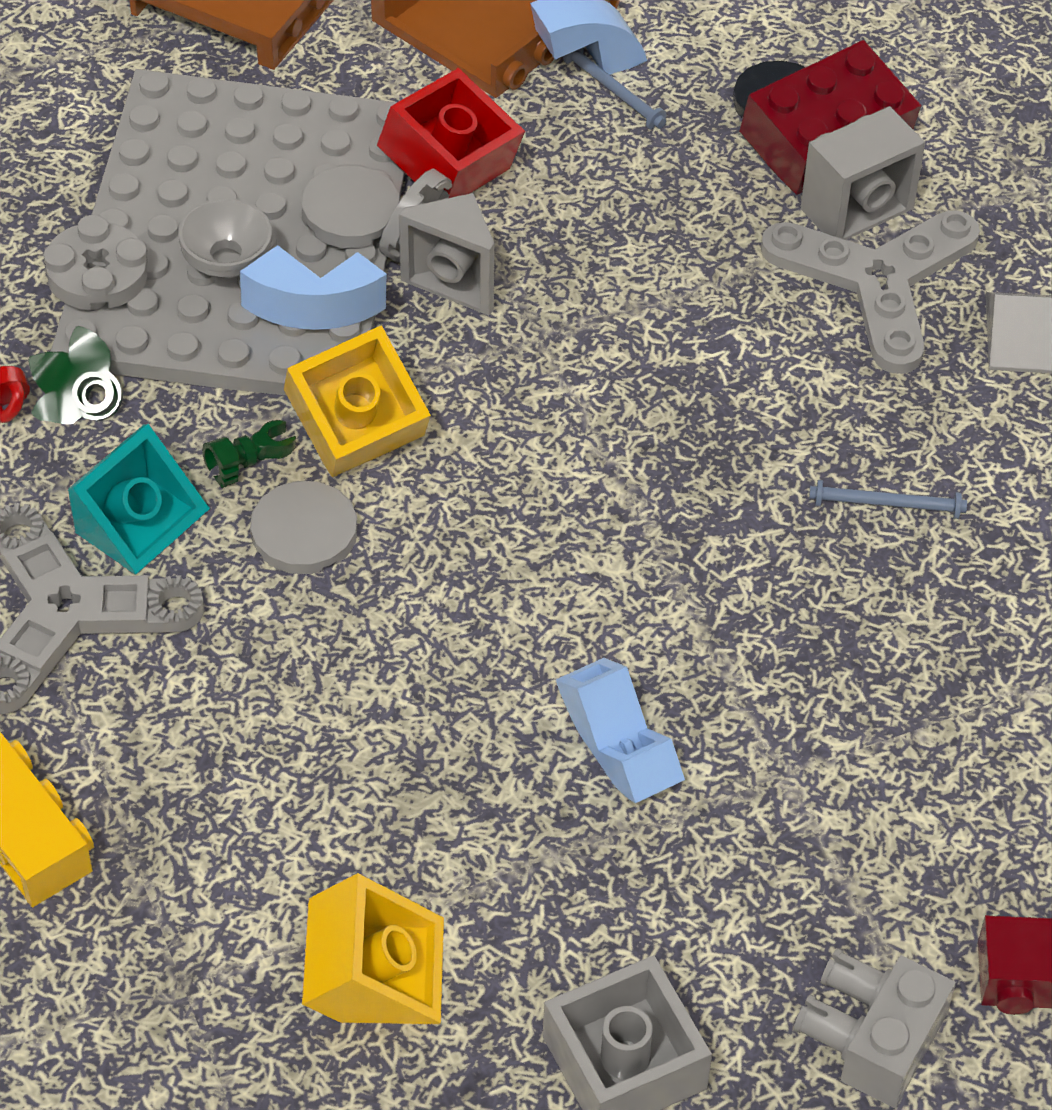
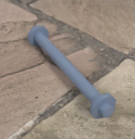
[563,48,667,130]
[809,480,967,519]

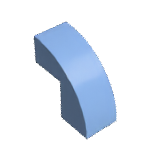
[530,0,647,75]
[240,245,387,330]
[556,658,685,803]

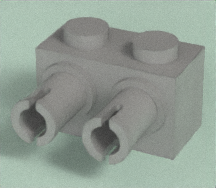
[793,948,956,1109]

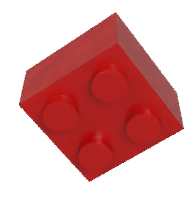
[377,68,525,198]

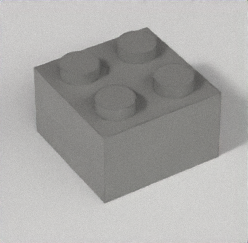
[800,106,925,240]
[543,955,712,1110]

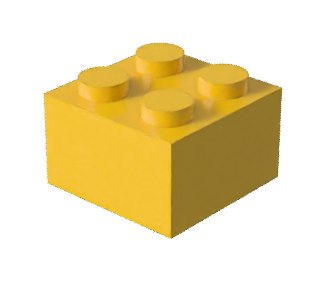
[284,325,431,477]

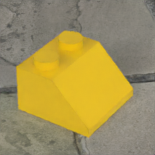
[302,873,444,1024]

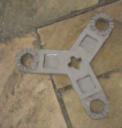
[0,503,204,714]

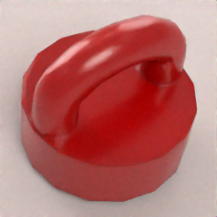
[0,366,30,423]

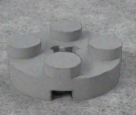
[43,215,148,310]

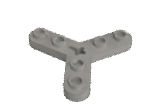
[761,211,980,374]

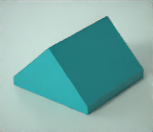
[68,424,210,575]

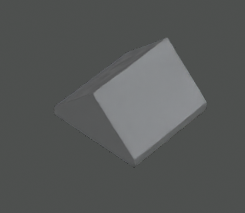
[399,193,495,316]
[985,291,1052,373]

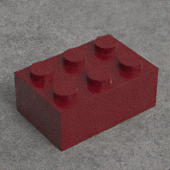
[739,40,922,195]

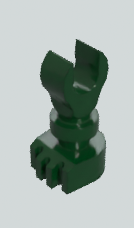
[202,420,296,488]

